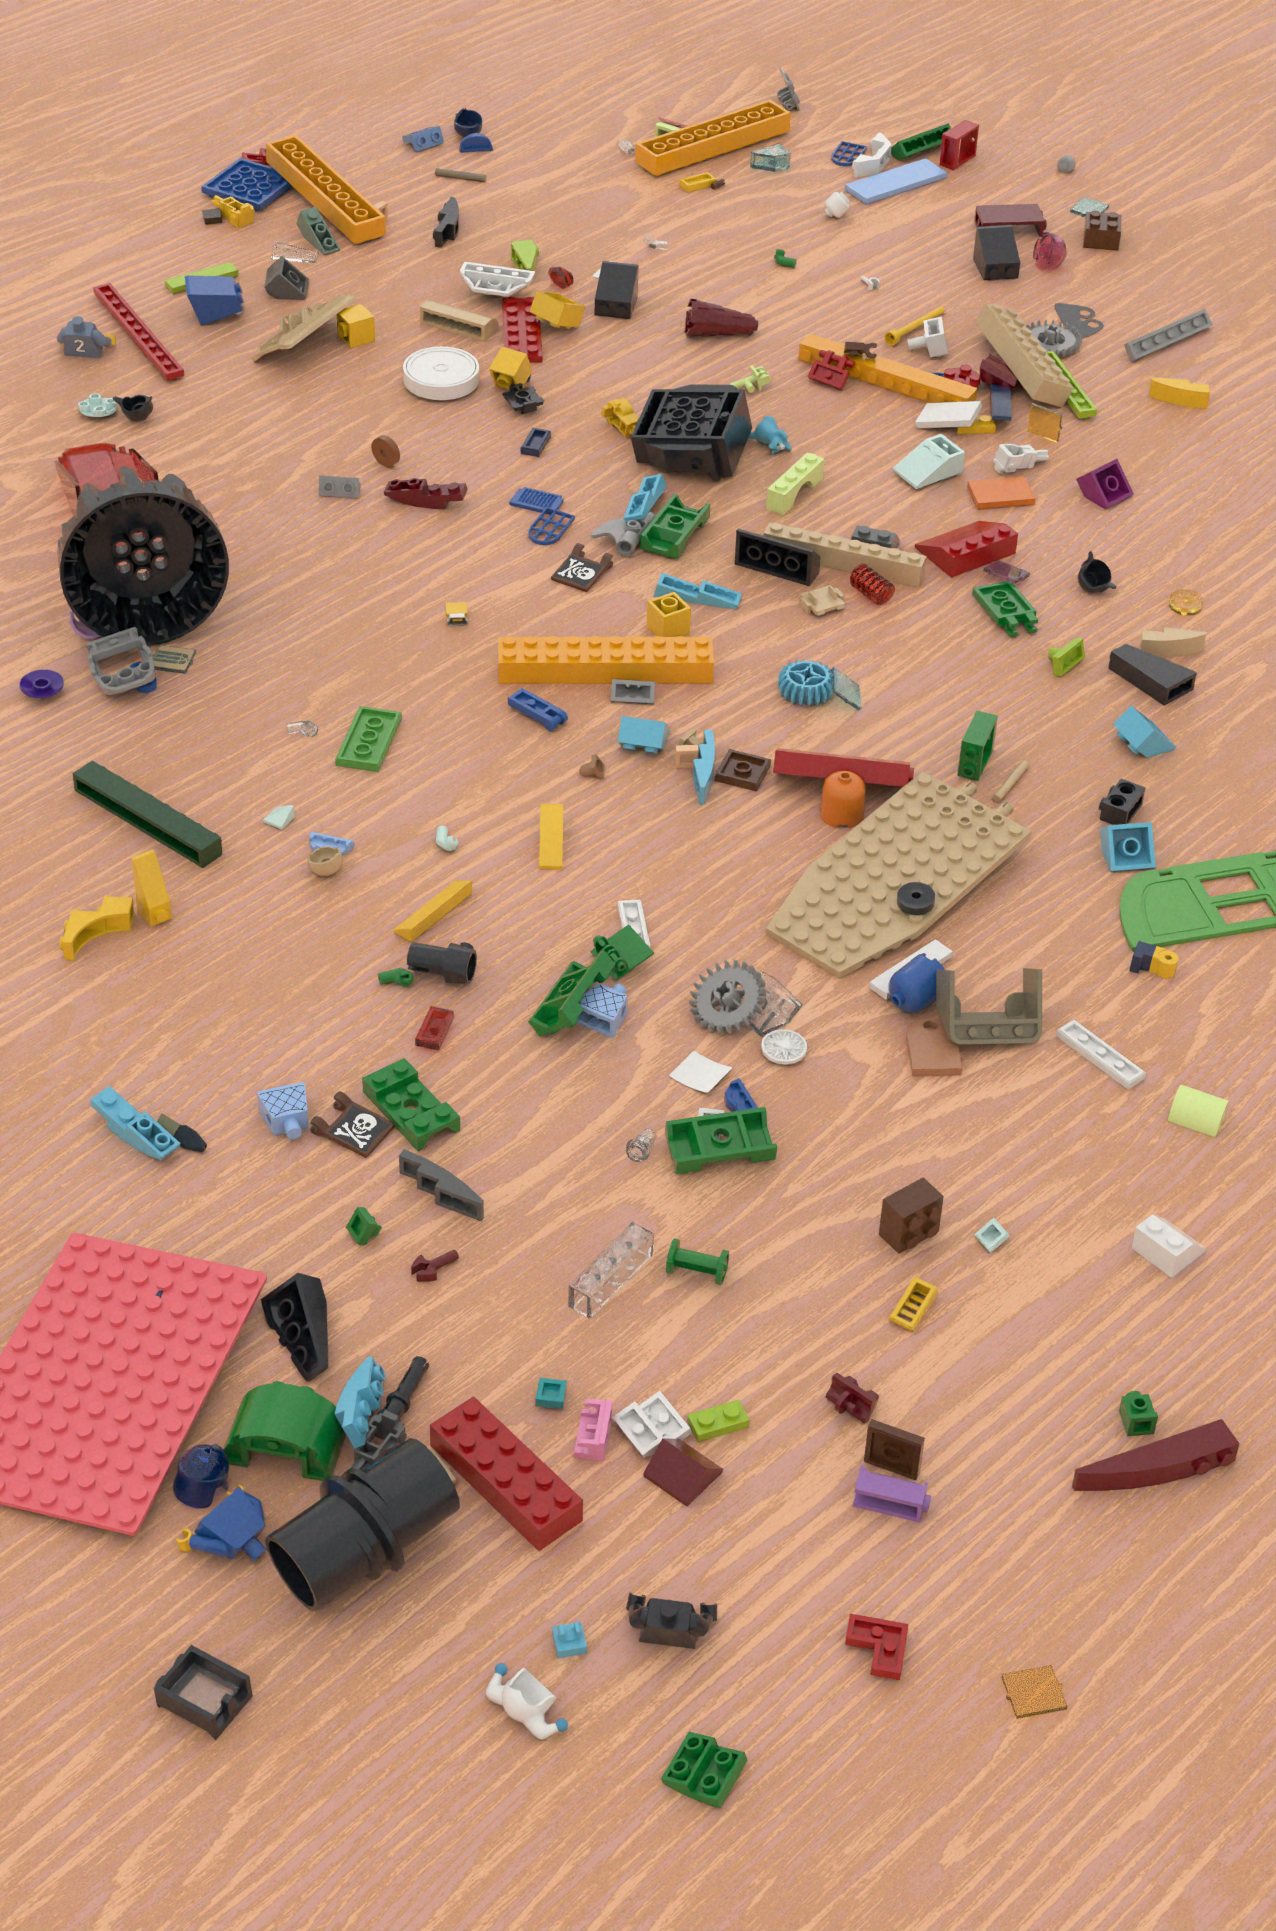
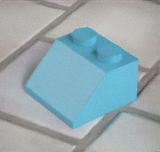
[1113,705,1176,758]
[618,716,670,754]
[1100,822,1156,871]

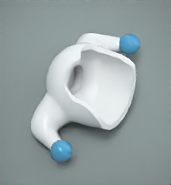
[486,1663,568,1740]

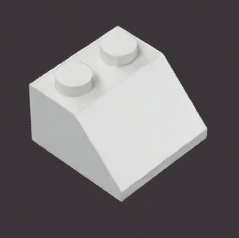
[1131,1214,1206,1278]

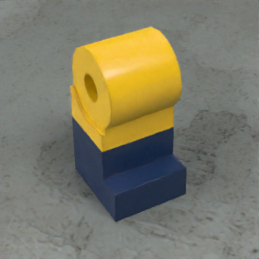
[1129,941,1179,979]

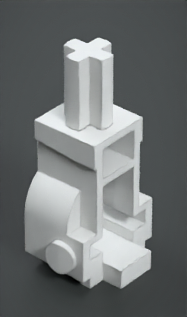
[993,444,1049,474]

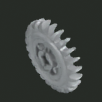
[1026,319,1082,357]
[689,960,767,1034]

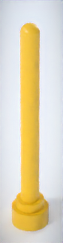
[884,307,945,346]

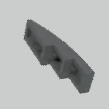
[399,1149,484,1221]

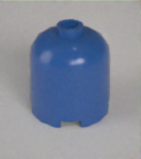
[888,953,945,1013]

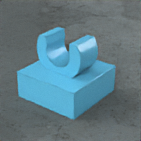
[552,1622,587,1658]

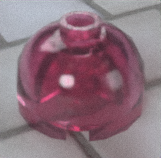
[1033,232,1067,269]

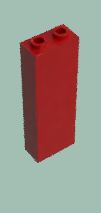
[773,748,914,787]

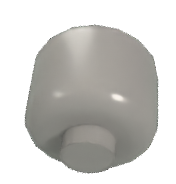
[1057,155,1076,173]

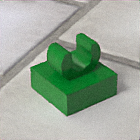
[346,1207,382,1245]

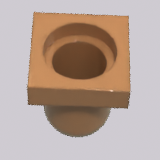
[579,754,605,779]

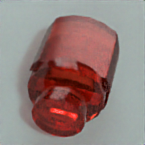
[548,266,574,289]

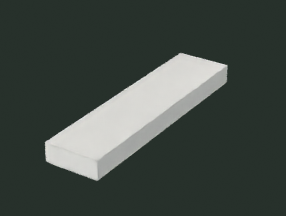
[869,939,953,1000]
[1056,1020,1146,1090]

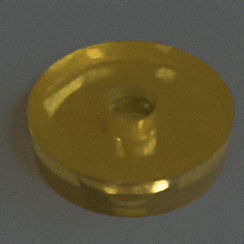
[1169,589,1203,616]

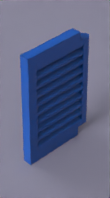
[509,487,564,515]

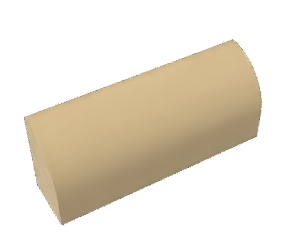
[420,300,499,342]

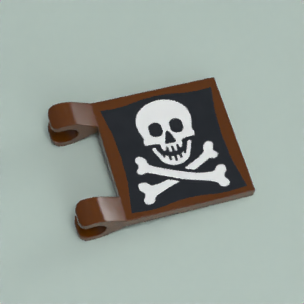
[551,543,613,592]
[310,1091,395,1158]

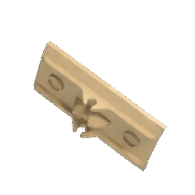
[252,294,356,362]

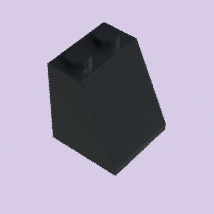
[973,225,1020,281]
[594,261,639,319]

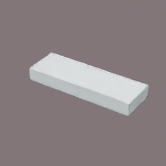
[617,900,650,947]

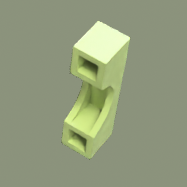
[766,452,824,515]

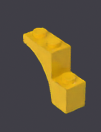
[59,896,135,960]

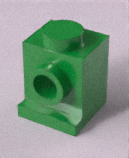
[1119,1391,1158,1436]

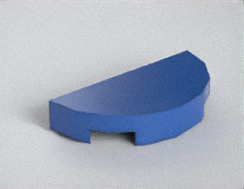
[459,133,493,152]
[724,1078,758,1112]

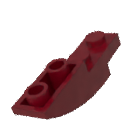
[384,478,468,509]

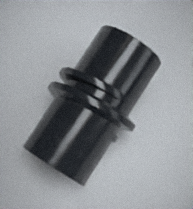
[265,1438,460,1612]

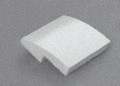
[612,1391,693,1458]

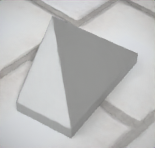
[611,679,655,704]

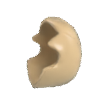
[307,846,343,876]

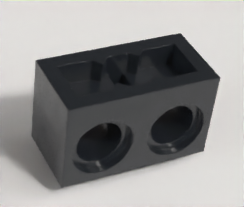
[1099,779,1146,825]

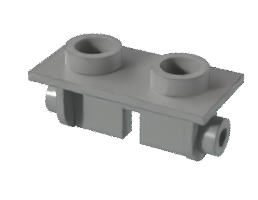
[319,475,361,498]

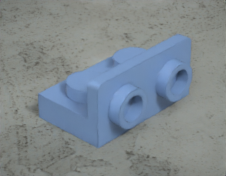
[402,126,444,152]

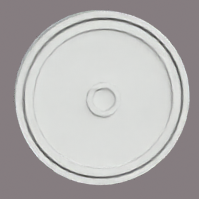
[403,346,479,400]

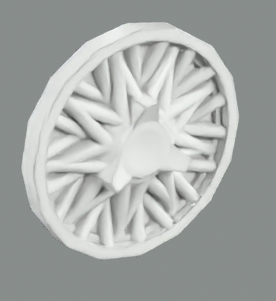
[761,1029,807,1065]

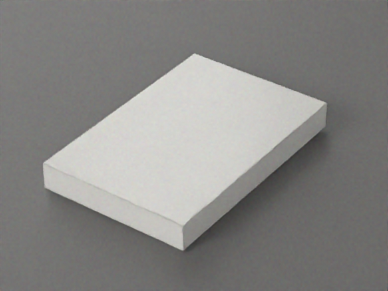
[915,401,982,428]

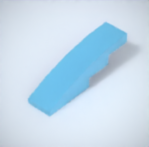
[693,730,715,805]

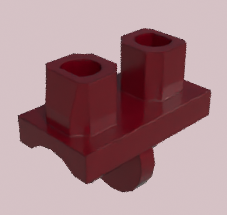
[825,1373,879,1424]

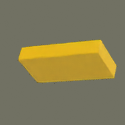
[679,172,717,193]

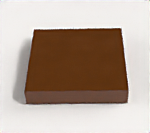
[714,749,771,792]
[864,1419,925,1480]

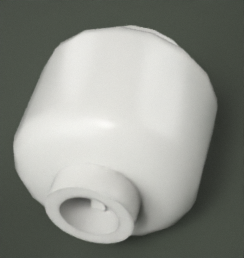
[825,191,851,218]

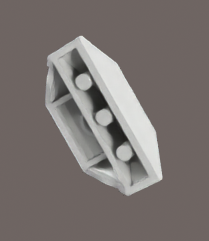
[460,262,535,298]

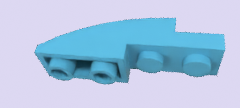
[90,1086,180,1160]
[335,1356,386,1449]

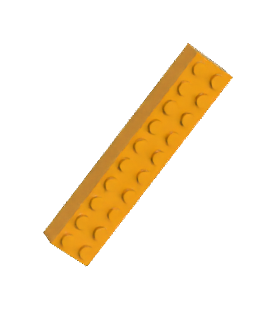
[635,100,791,176]
[266,135,386,244]
[498,636,714,684]

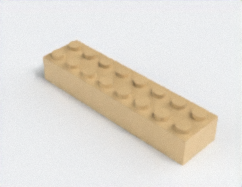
[975,303,1074,408]

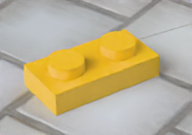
[955,415,996,434]

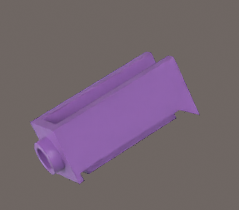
[853,1465,931,1522]

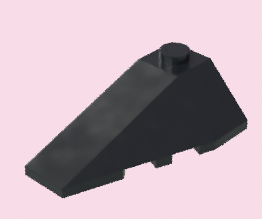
[260,1273,328,1381]

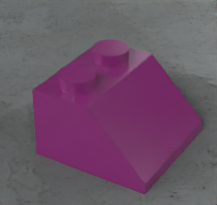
[1076,459,1134,509]

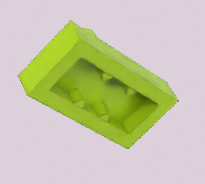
[1048,638,1085,677]

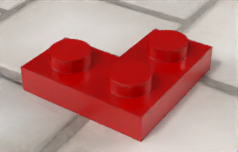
[845,1614,909,1680]

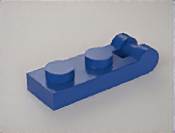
[508,688,568,731]

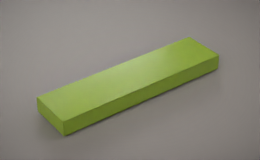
[164,262,239,294]

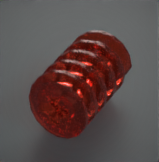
[850,563,895,605]

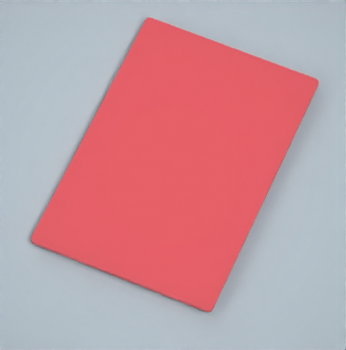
[0,1233,267,1535]

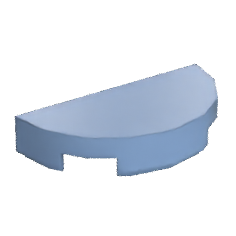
[309,832,354,855]

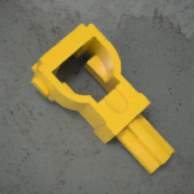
[212,195,255,228]
[601,398,639,438]

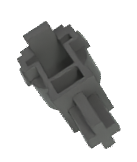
[351,1410,407,1471]

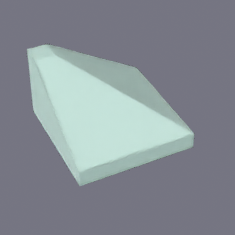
[263,805,295,830]
[974,1218,1010,1253]

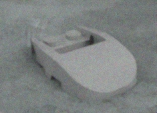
[86,627,155,695]

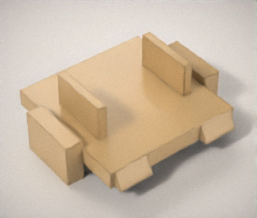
[800,585,845,616]

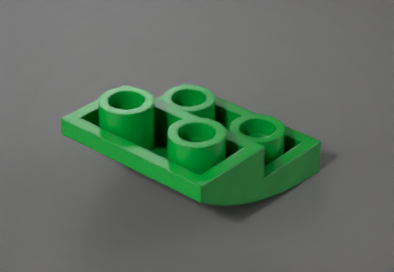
[661,1732,748,1808]

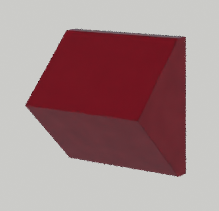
[643,1438,723,1506]

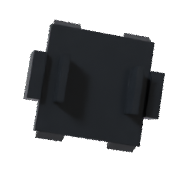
[502,383,545,414]

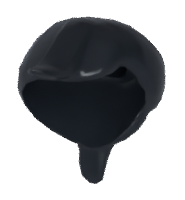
[113,395,153,421]
[1077,551,1116,593]

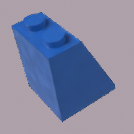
[185,275,244,326]

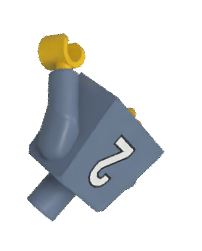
[57,316,116,358]

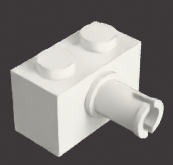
[908,317,948,357]

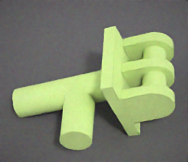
[729,365,771,393]

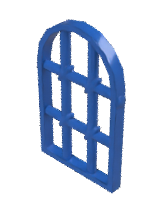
[831,141,867,166]
[528,507,575,545]

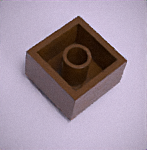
[1083,211,1122,251]
[879,1177,944,1254]

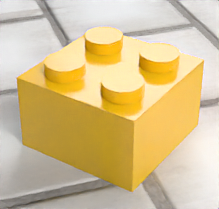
[530,291,586,329]

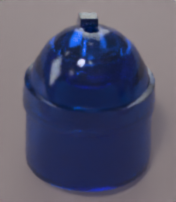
[172,1443,229,1508]

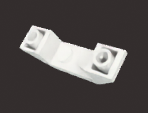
[852,133,892,178]

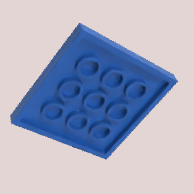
[201,158,292,211]

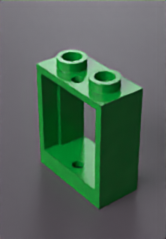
[957,711,998,781]

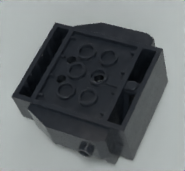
[630,384,752,481]

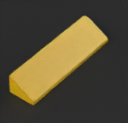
[394,880,472,942]

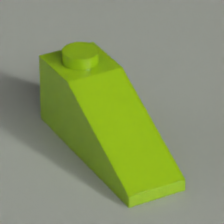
[511,239,539,271]

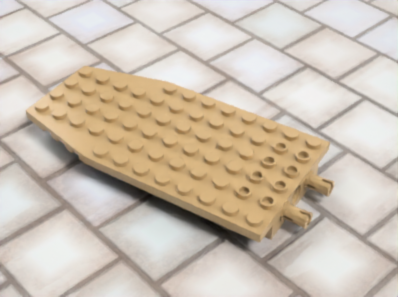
[766,771,1032,979]

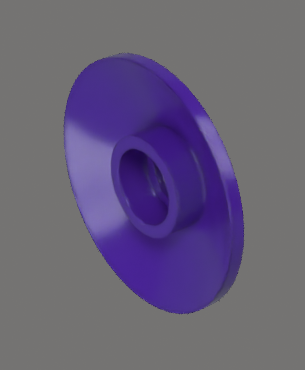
[19,670,64,698]

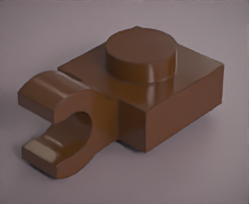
[844,342,877,359]

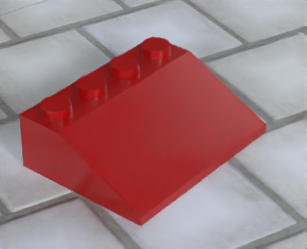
[915,521,1018,578]

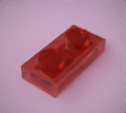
[415,1006,454,1051]

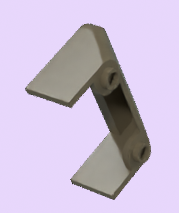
[936,968,1042,1045]

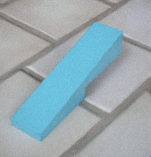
[624,474,667,522]
[653,573,742,610]

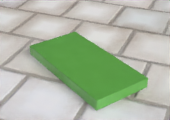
[335,706,402,772]

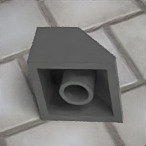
[264,256,309,300]
[851,525,900,549]

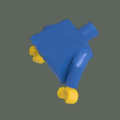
[175,1485,267,1561]

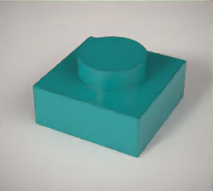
[535,1378,567,1409]

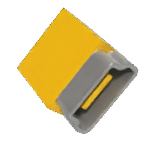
[445,602,468,626]

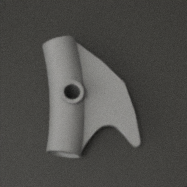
[591,511,656,556]

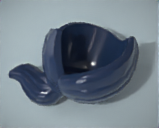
[454,108,482,137]

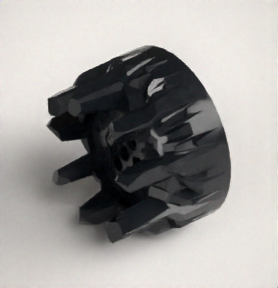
[57,466,229,645]

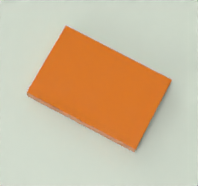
[967,476,1036,509]

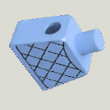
[577,984,628,1038]
[257,1082,309,1139]

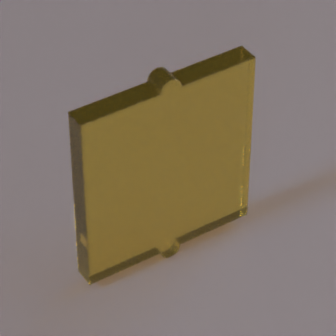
[1027,403,1063,443]
[1001,1665,1068,1719]

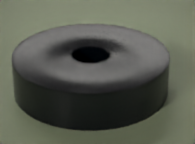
[897,882,935,915]

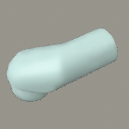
[435,826,458,851]

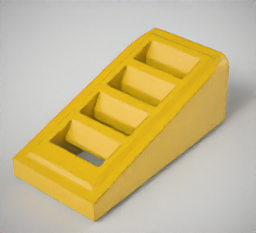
[889,1276,938,1332]

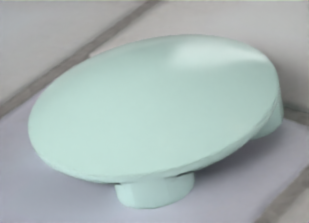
[78,393,117,417]

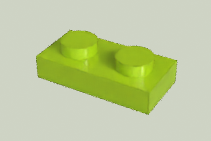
[687,1400,750,1442]

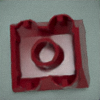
[980,353,1020,388]

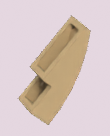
[1140,627,1206,658]

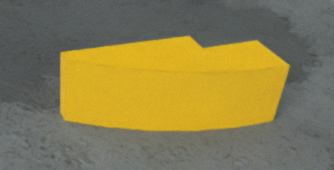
[1149,378,1210,409]
[539,804,563,870]

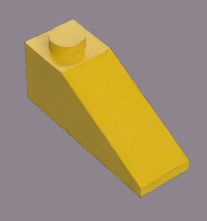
[131,849,172,927]

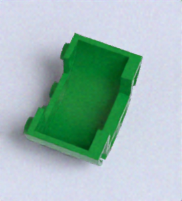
[220,1381,346,1481]

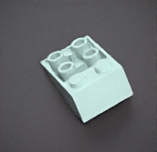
[893,434,965,489]

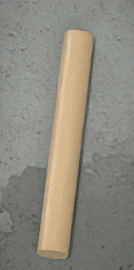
[992,760,1030,803]

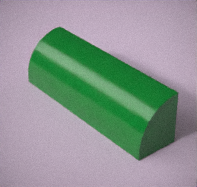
[891,123,951,160]

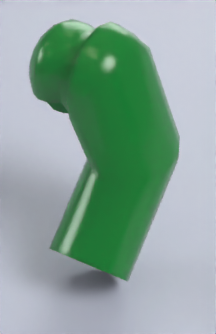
[774,249,797,268]
[378,968,414,986]

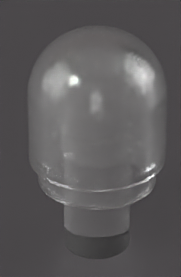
[617,139,636,157]

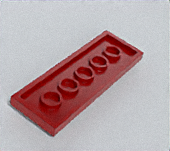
[502,297,543,363]

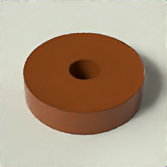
[371,435,400,467]

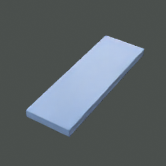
[845,158,947,204]

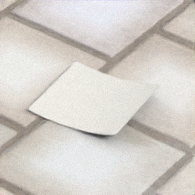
[669,1051,732,1093]

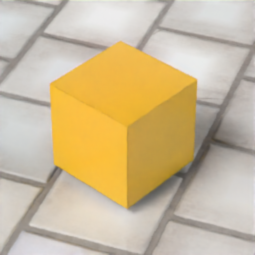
[336,304,375,348]
[489,346,532,390]
[647,592,691,637]

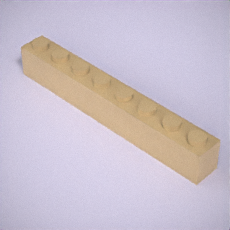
[763,522,927,587]

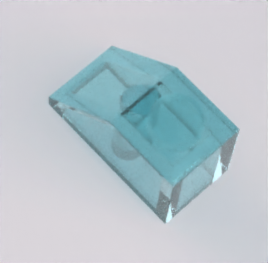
[750,144,791,172]

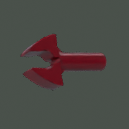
[411,1250,459,1282]

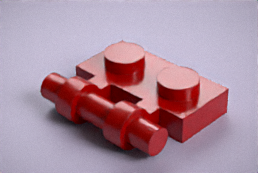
[807,350,855,391]

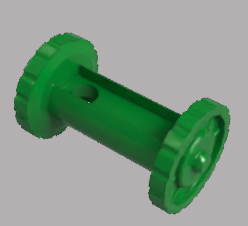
[666,1238,729,1285]

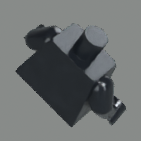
[626,1592,717,1649]

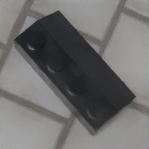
[735,528,820,586]

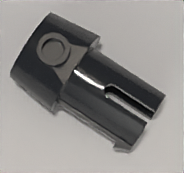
[407,942,477,984]

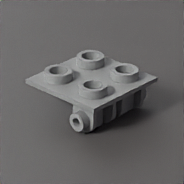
[777,68,800,111]

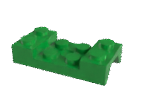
[640,494,711,559]
[528,950,615,1036]
[362,1058,461,1151]
[665,1107,777,1174]

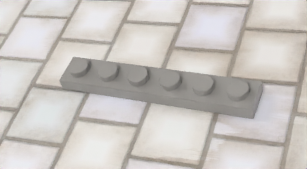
[1124,309,1213,362]

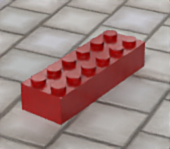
[430,1396,583,1551]

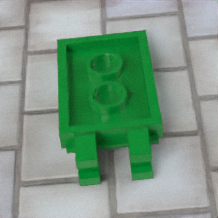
[972,581,1038,637]

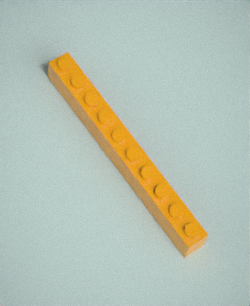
[798,334,978,403]

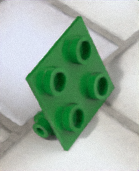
[590,924,654,981]

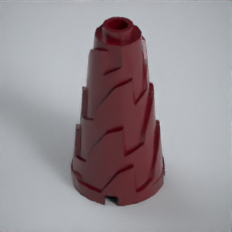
[685,298,758,336]

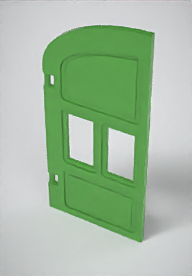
[1119,850,1276,952]

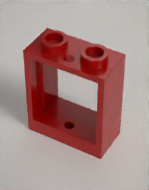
[939,120,979,170]

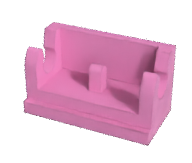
[573,1399,613,1461]

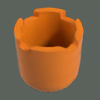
[820,771,866,828]

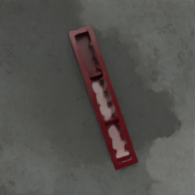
[1072,1419,1240,1491]

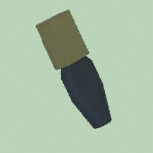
[157,1114,207,1152]

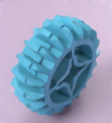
[778,659,836,706]

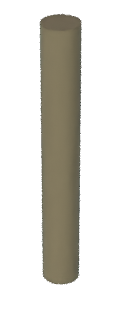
[435,168,487,182]

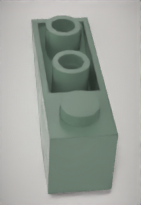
[296,207,340,255]

